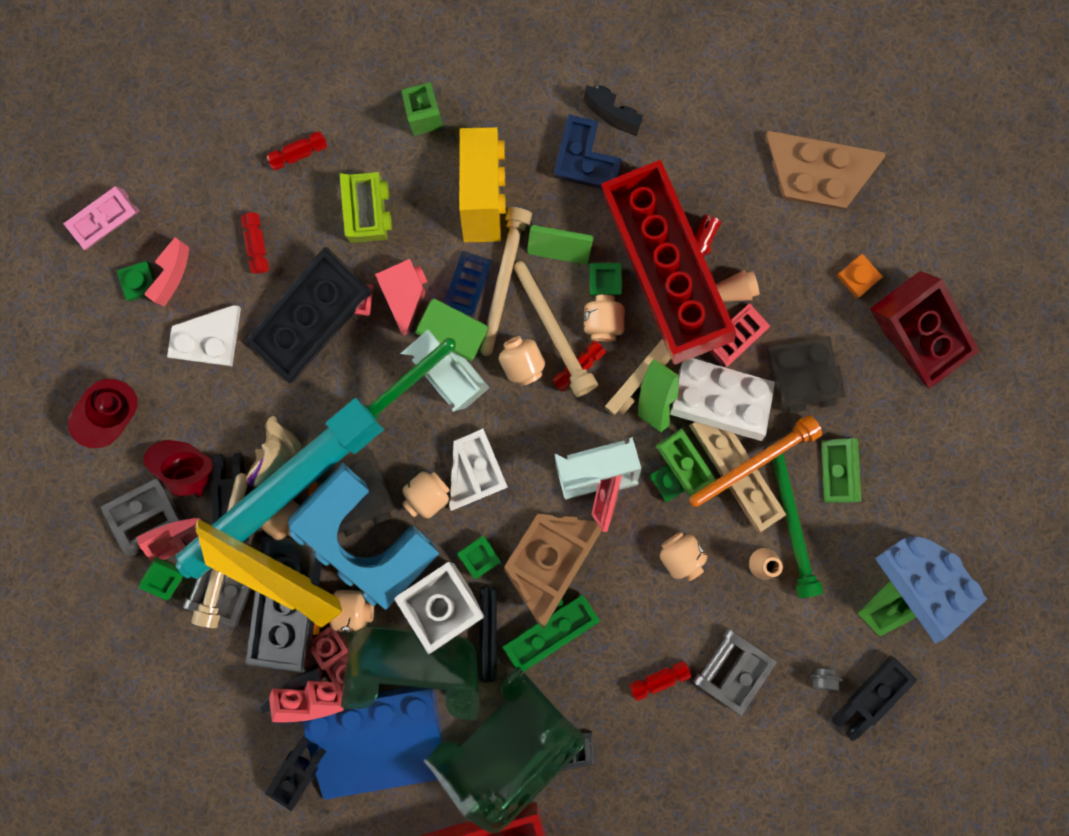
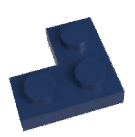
[553,114,622,189]

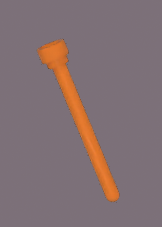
[689,415,822,507]

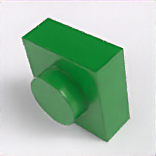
[117,261,156,302]
[589,263,622,297]
[649,464,685,502]
[457,535,501,580]
[138,557,183,601]

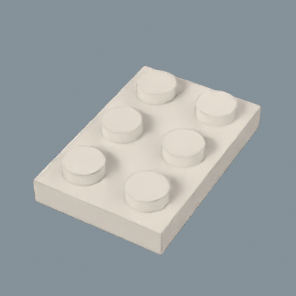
[670,358,775,441]

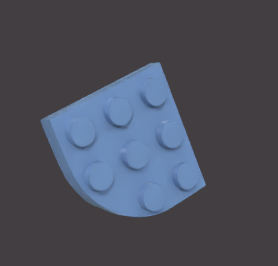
[875,537,987,644]

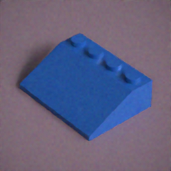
[303,682,450,800]

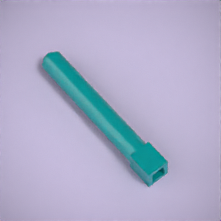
[176,398,384,579]

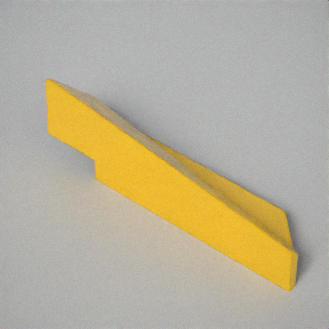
[195,519,343,627]

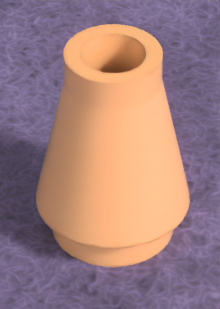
[716,270,759,302]
[749,548,783,580]

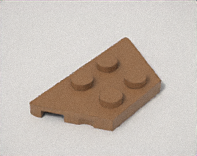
[765,131,885,210]
[504,514,602,628]

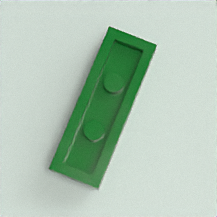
[503,593,600,674]

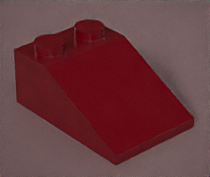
[870,271,979,389]

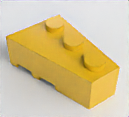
[459,127,506,242]

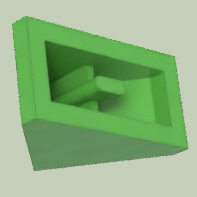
[401,82,443,136]
[858,581,917,636]

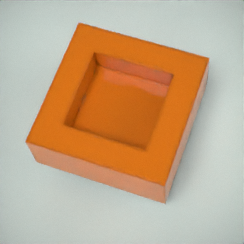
[836,254,883,299]

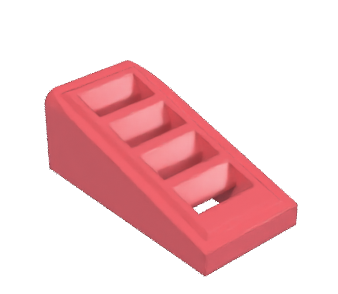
[709,303,770,368]

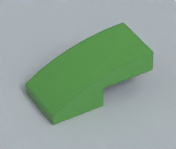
[638,359,678,432]

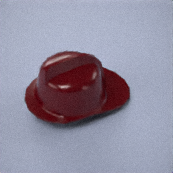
[68,379,138,449]
[144,440,213,498]

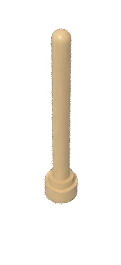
[480,207,532,356]
[514,261,598,397]
[191,473,248,628]

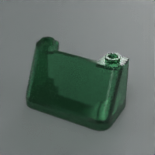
[341,626,480,720]
[425,666,585,834]

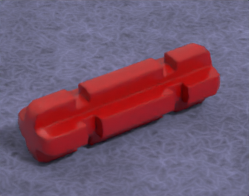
[267,131,327,171]
[241,212,269,274]
[552,341,606,392]
[630,661,691,701]

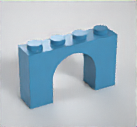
[288,462,440,610]

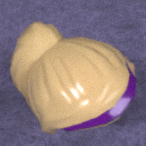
[246,416,302,487]

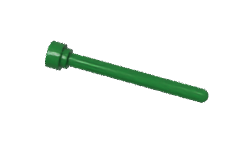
[365,338,456,420]
[772,453,824,598]

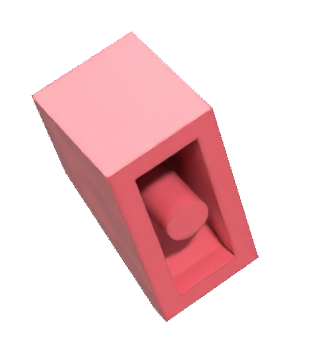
[375,259,428,336]

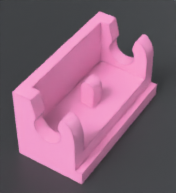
[63,186,139,250]

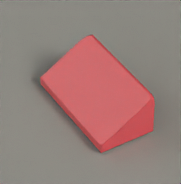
[591,475,623,532]

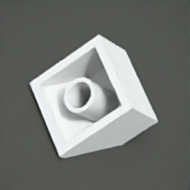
[394,562,484,654]

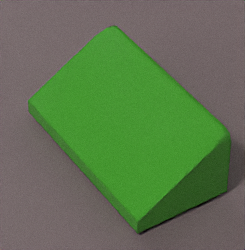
[527,225,593,265]
[415,299,488,362]
[656,429,716,498]
[821,438,861,503]

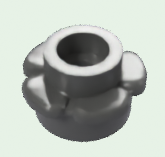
[810,668,842,691]

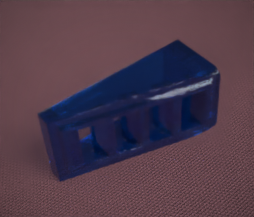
[444,251,492,319]

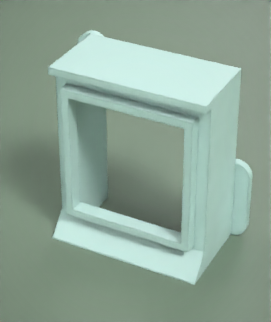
[401,330,490,412]
[555,437,641,500]

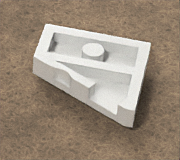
[167,305,241,366]
[449,429,508,511]

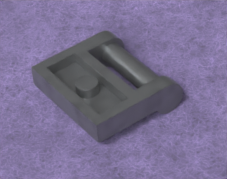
[101,478,184,557]
[183,568,251,628]
[692,628,777,716]

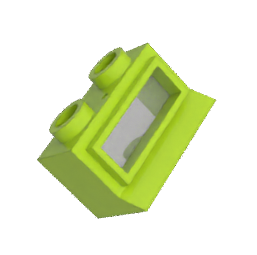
[339,172,392,243]

